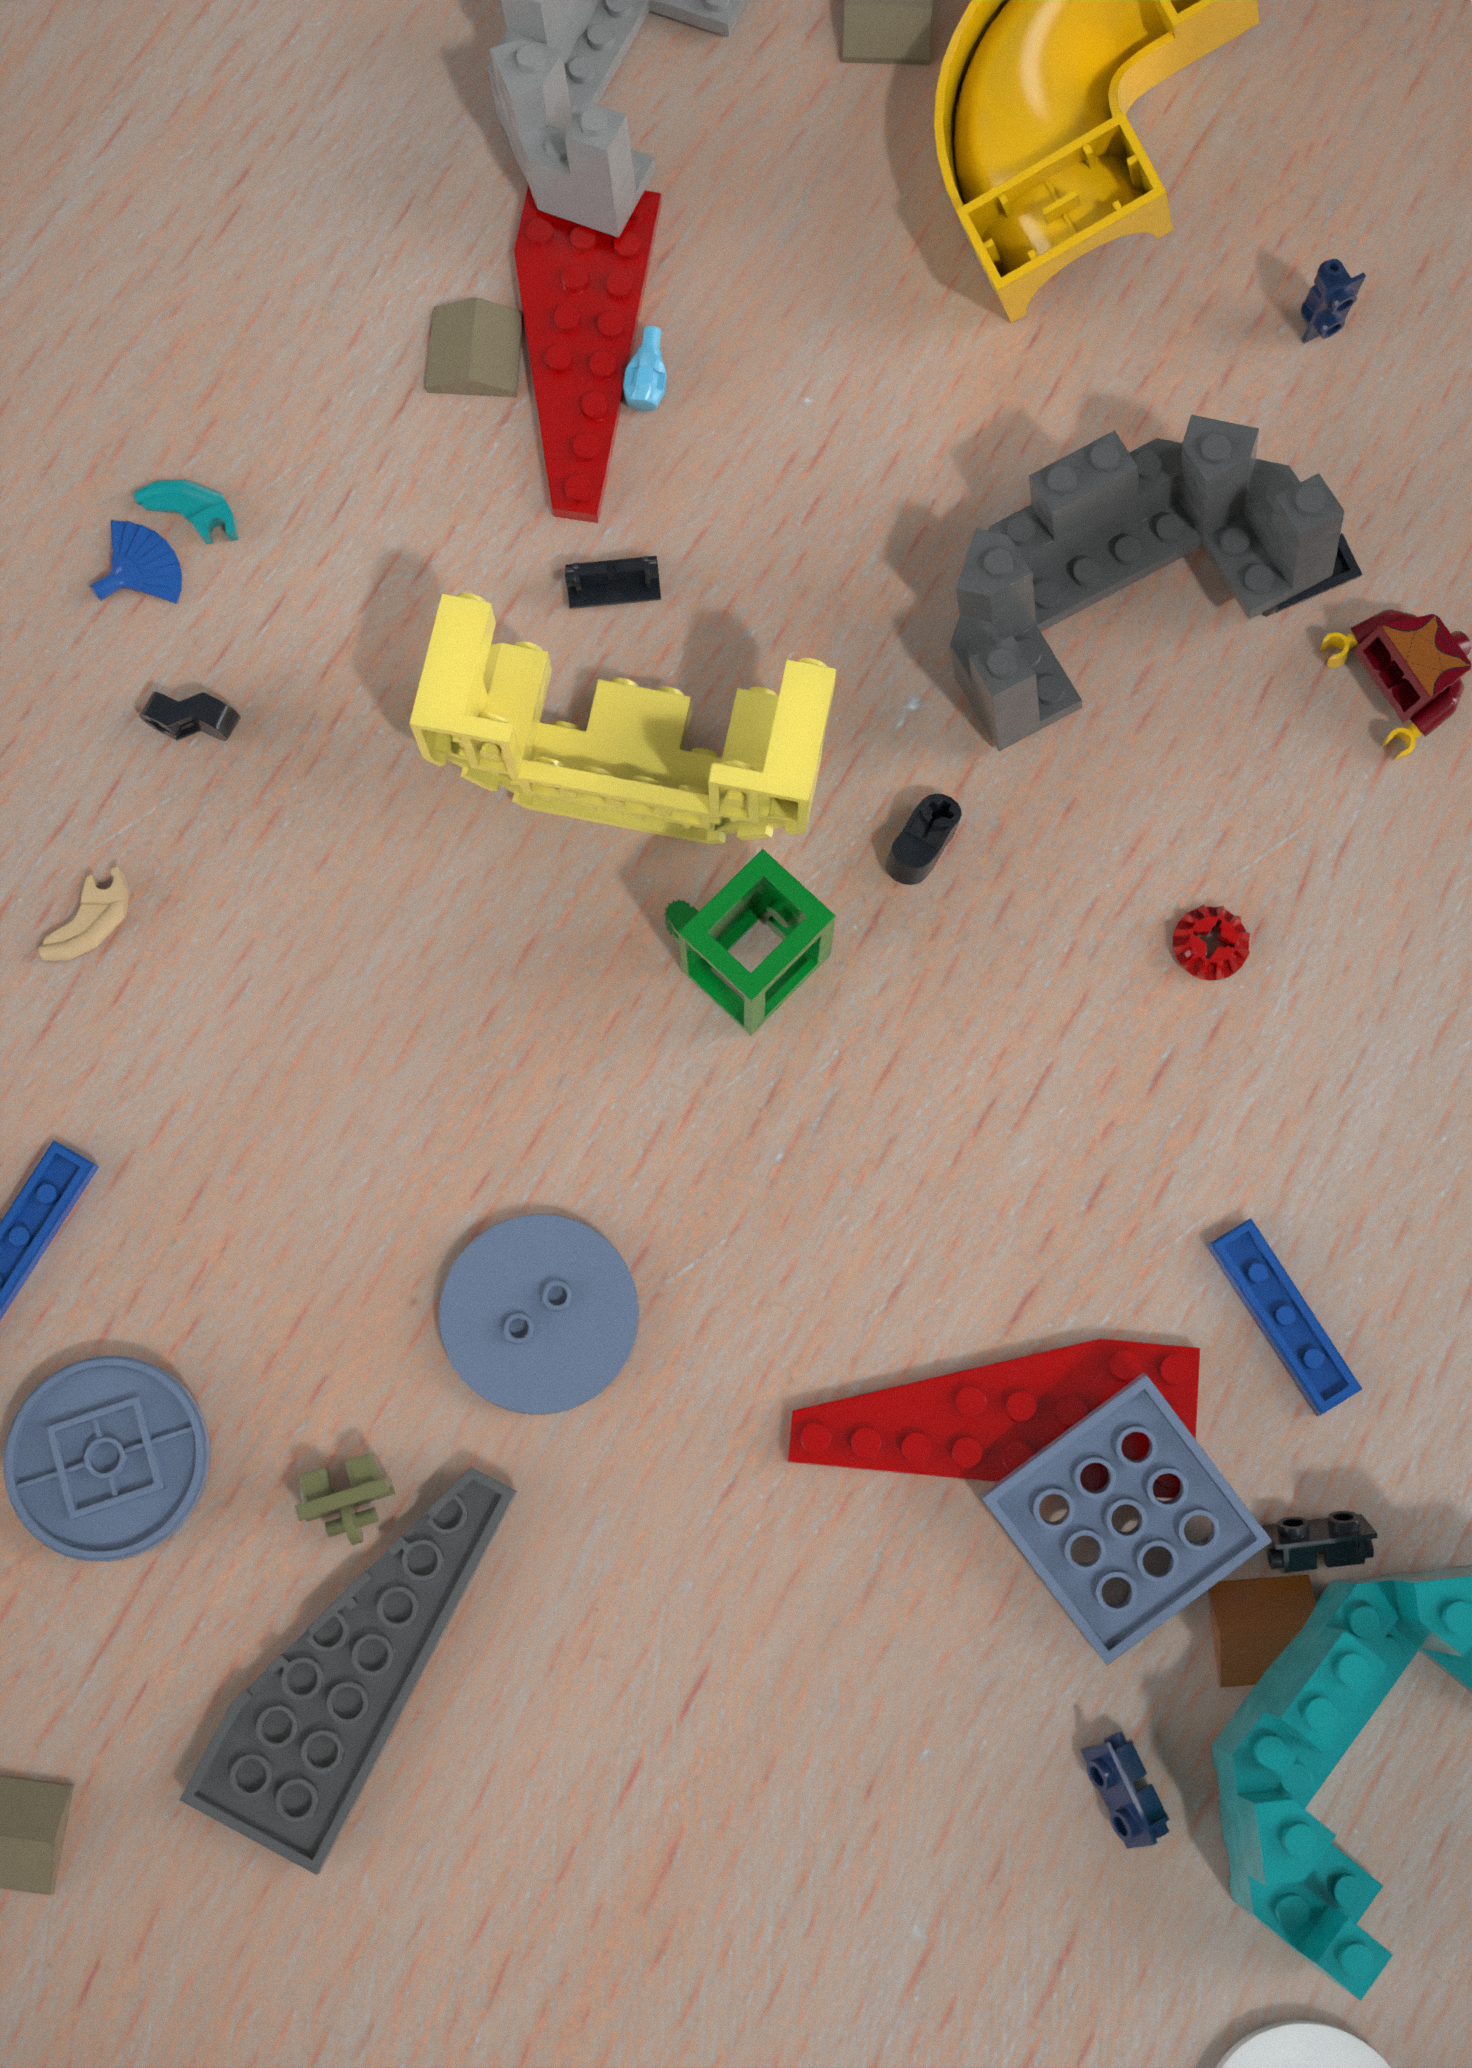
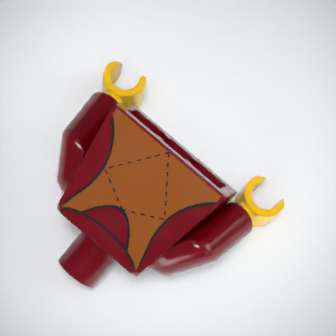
[1320,609,1471,760]

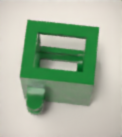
[664,849,836,1036]

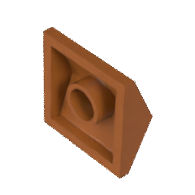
[1208,1574,1316,1687]

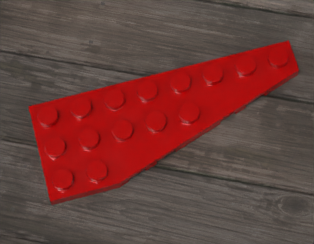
[514,184,662,523]
[788,1338,1200,1499]

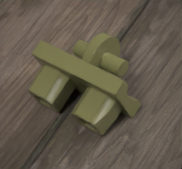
[295,1453,395,1545]

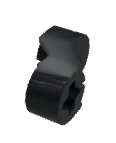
[139,692,241,741]
[886,794,962,885]

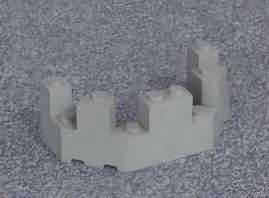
[487,0,749,238]

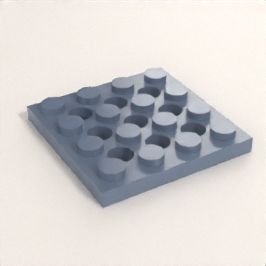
[980,1372,1272,1665]

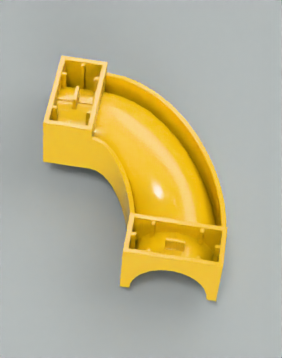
[934,0,1259,323]

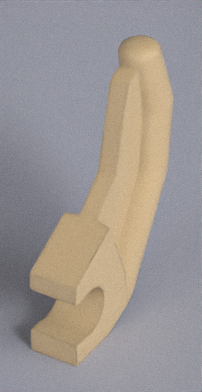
[38,866,129,961]

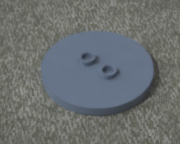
[439,1214,639,1415]
[3,1356,211,1562]

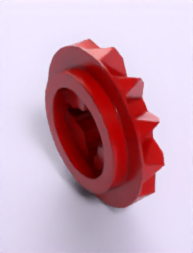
[1172,904,1250,981]

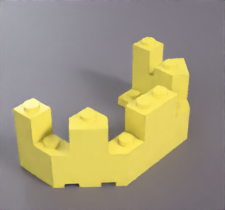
[409,593,836,845]

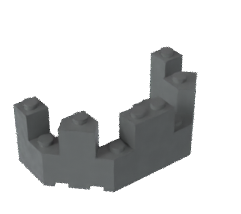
[950,415,1345,751]

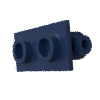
[1301,259,1366,343]
[1081,1731,1169,1849]

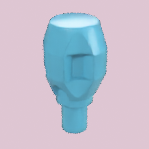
[623,326,668,411]

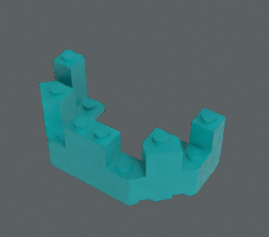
[1211,1565,1472,2001]

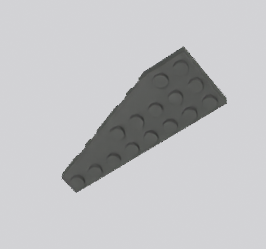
[180,1467,518,1875]

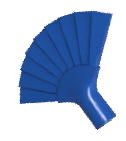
[90,520,183,604]

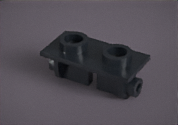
[565,556,661,609]
[1262,1511,1378,1574]

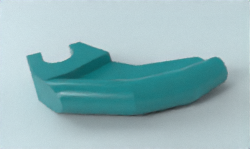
[134,479,238,545]

